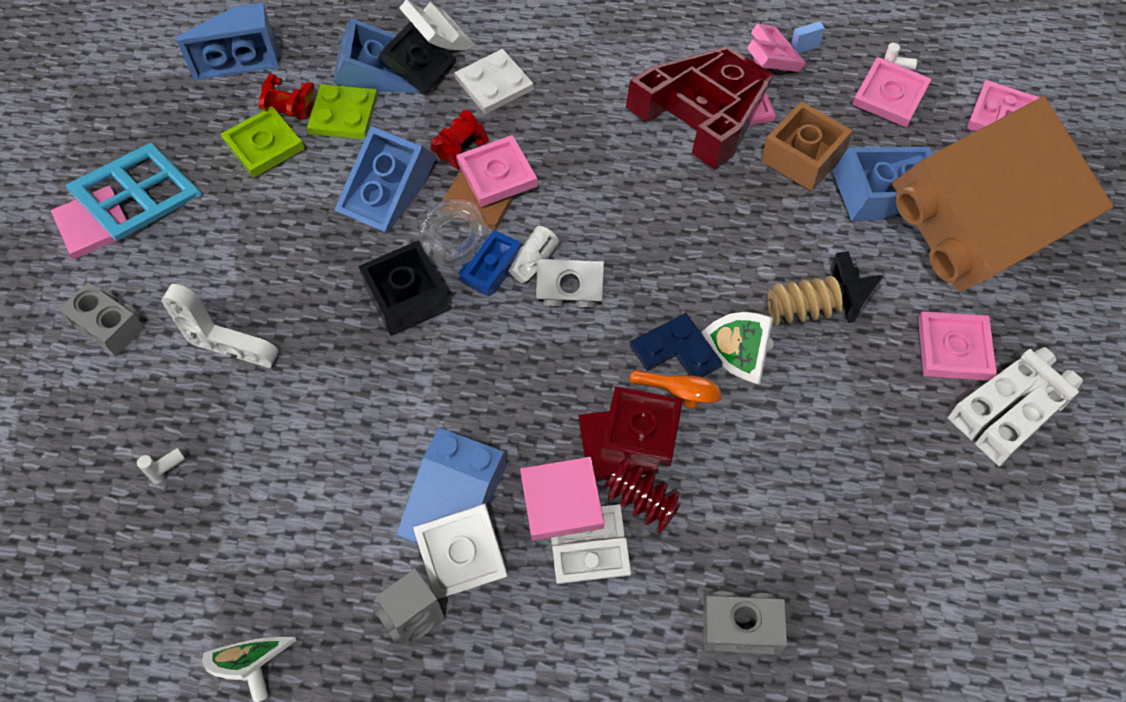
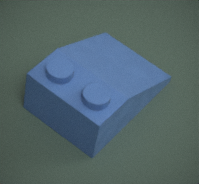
[176,3,279,80]
[333,18,420,92]
[334,126,436,233]
[832,147,932,221]
[396,428,506,544]

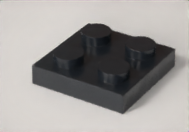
[378,21,456,95]

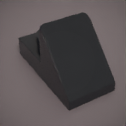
[830,251,883,323]

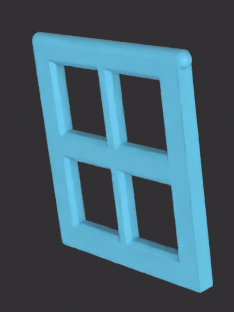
[66,143,202,241]

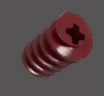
[600,457,681,534]

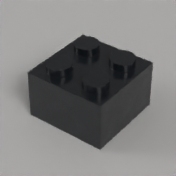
[358,240,450,336]

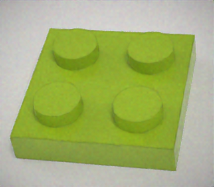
[307,84,378,139]
[221,106,305,178]

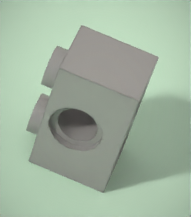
[536,259,604,308]
[703,591,787,655]

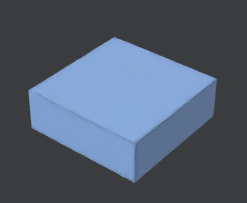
[791,21,825,53]

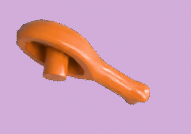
[629,369,722,409]

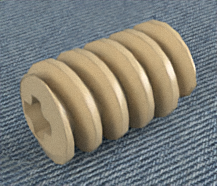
[767,276,842,326]

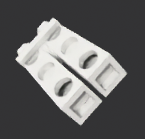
[948,347,1083,467]

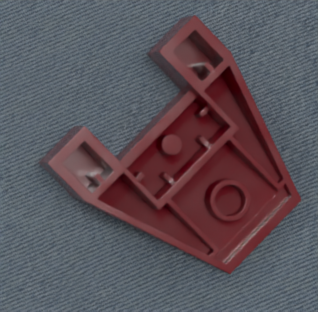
[626,46,773,170]

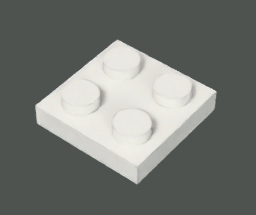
[454,49,534,114]
[413,503,508,599]

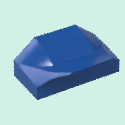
[458,230,521,296]

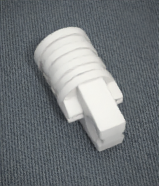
[508,226,560,283]

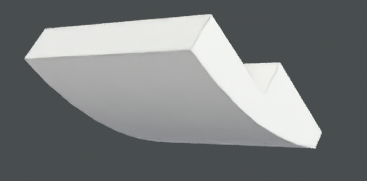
[400,0,475,50]
[551,504,631,584]

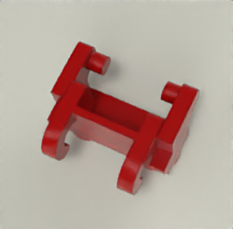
[258,73,315,120]
[431,110,489,170]

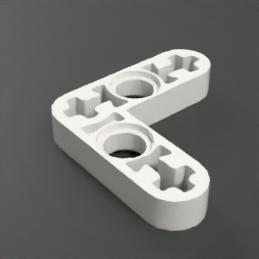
[161,284,279,368]

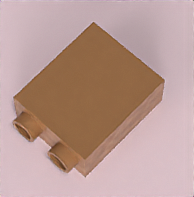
[892,95,1114,292]

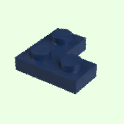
[630,313,723,377]

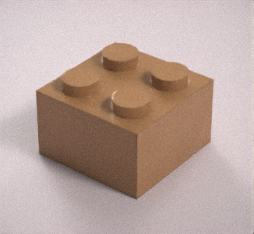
[761,101,853,192]

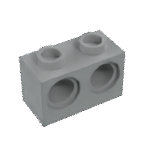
[58,282,144,357]
[375,569,445,647]

